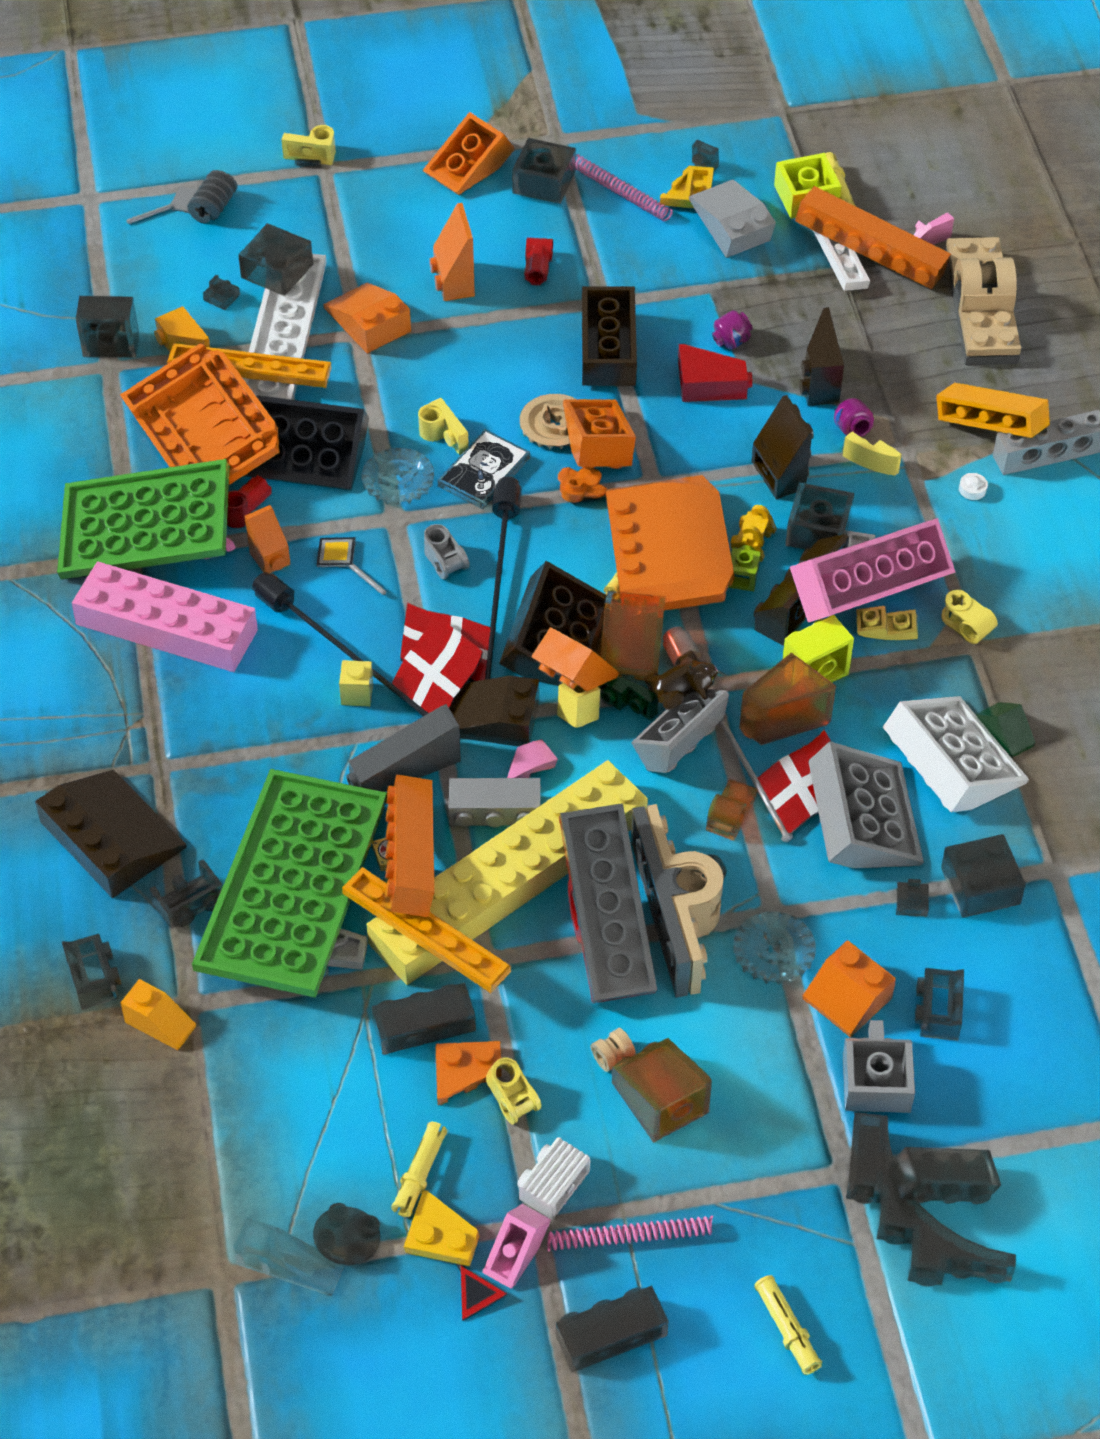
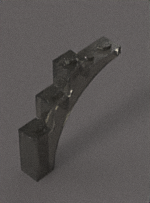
[846,1112,1016,1287]

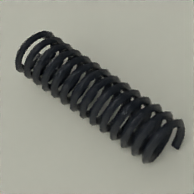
[295,159,321,167]

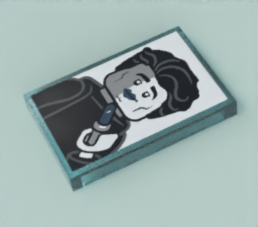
[437,429,530,509]

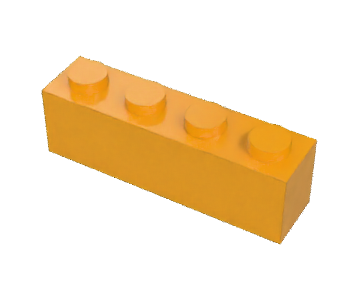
[936,382,1050,438]

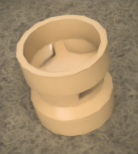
[591,1028,635,1072]

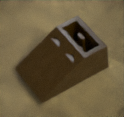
[751,395,814,499]

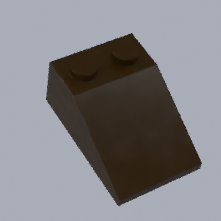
[799,307,844,406]
[450,675,539,746]

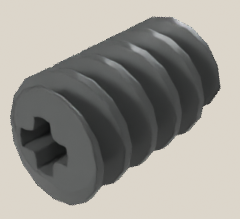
[187,170,238,223]

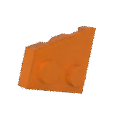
[436,1041,502,1105]

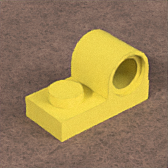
[281,125,336,165]
[418,398,469,455]

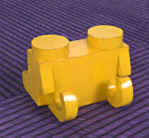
[731,505,777,562]

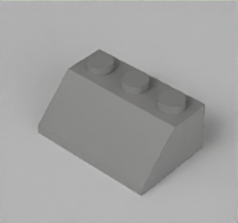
[631,689,729,773]

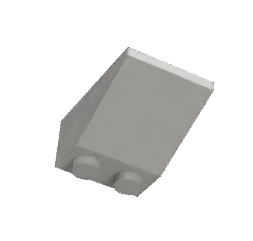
[689,180,776,258]

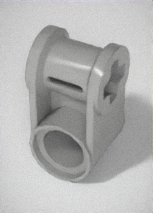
[424,524,470,579]

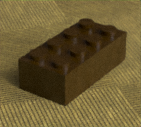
[582,286,637,386]

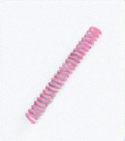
[570,154,673,221]
[547,1215,713,1251]

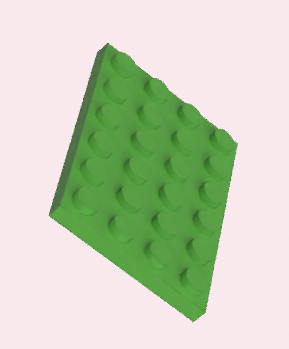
[57,459,230,579]

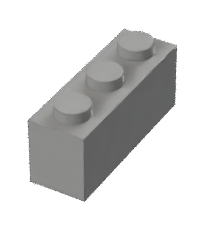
[448,778,541,827]

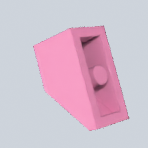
[482,1204,551,1289]

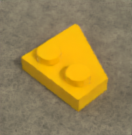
[404,1190,480,1266]

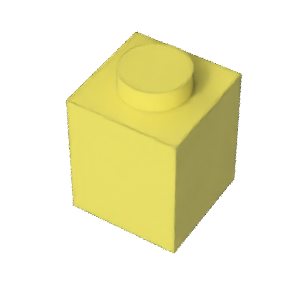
[339,660,373,707]
[557,684,601,728]

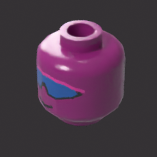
[712,310,753,350]
[834,398,874,437]

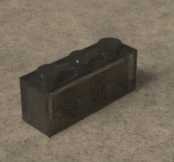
[371,983,476,1055]
[889,1147,1002,1204]
[556,1285,669,1373]

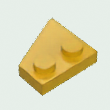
[660,166,714,209]

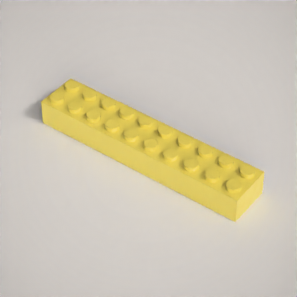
[366,760,648,985]

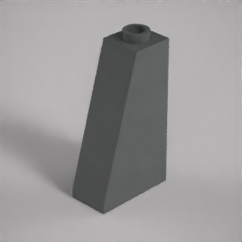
[346,704,461,792]

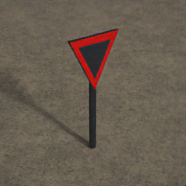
[456,1264,507,1321]

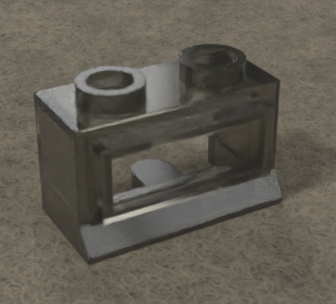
[149,859,223,929]
[62,934,122,1010]
[914,968,964,1041]

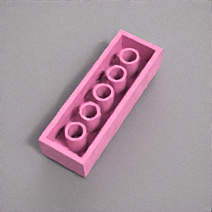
[790,518,955,623]
[72,561,258,672]

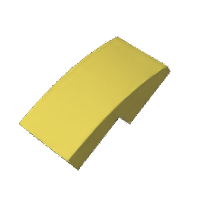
[843,432,902,476]
[856,606,918,640]

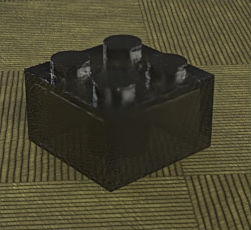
[512,138,576,204]
[238,223,313,296]
[76,296,139,358]
[785,482,855,549]
[941,834,1026,918]

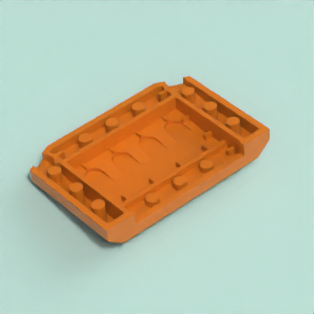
[120,343,279,485]
[605,475,735,617]

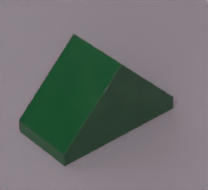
[976,702,1036,758]

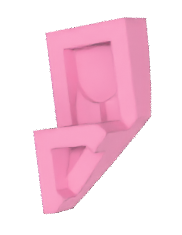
[914,213,954,245]
[507,739,558,778]

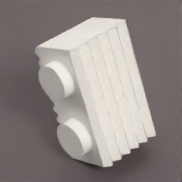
[517,1137,590,1220]

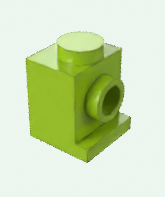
[728,545,761,592]

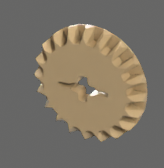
[520,394,575,450]

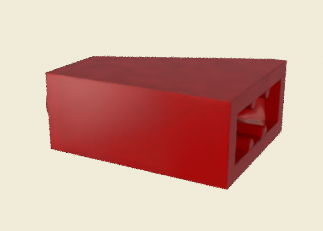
[678,344,753,402]

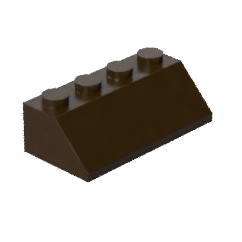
[753,534,850,646]

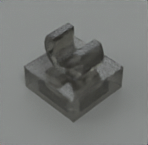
[692,139,719,172]
[203,275,240,310]
[896,879,929,917]

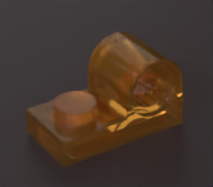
[706,779,758,841]

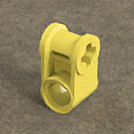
[941,590,998,644]
[486,1058,542,1125]

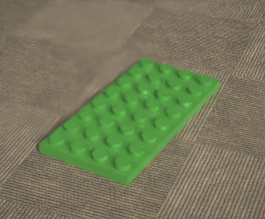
[192,769,387,998]

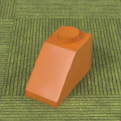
[245,505,291,574]

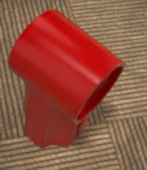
[525,237,553,286]
[227,475,272,528]

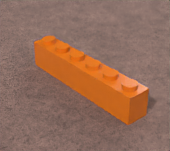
[795,186,951,289]
[385,774,434,917]

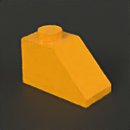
[154,306,210,352]
[120,979,196,1051]

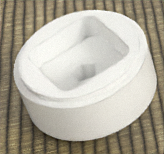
[959,473,988,500]

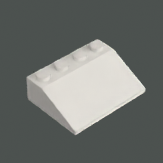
[883,696,1029,812]

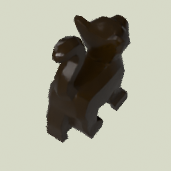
[643,650,718,710]

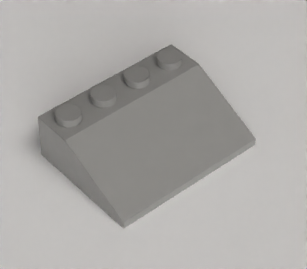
[808,742,924,868]

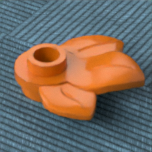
[558,467,607,503]

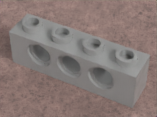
[993,410,1100,475]

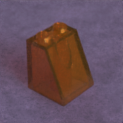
[600,591,666,681]
[739,653,836,745]
[612,1038,712,1143]

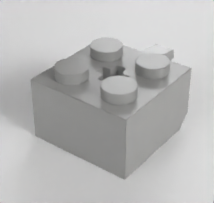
[843,1020,915,1113]

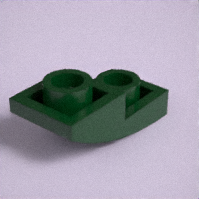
[599,677,658,720]

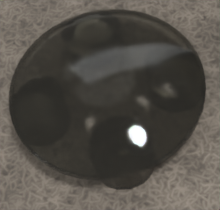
[313,1203,381,1265]

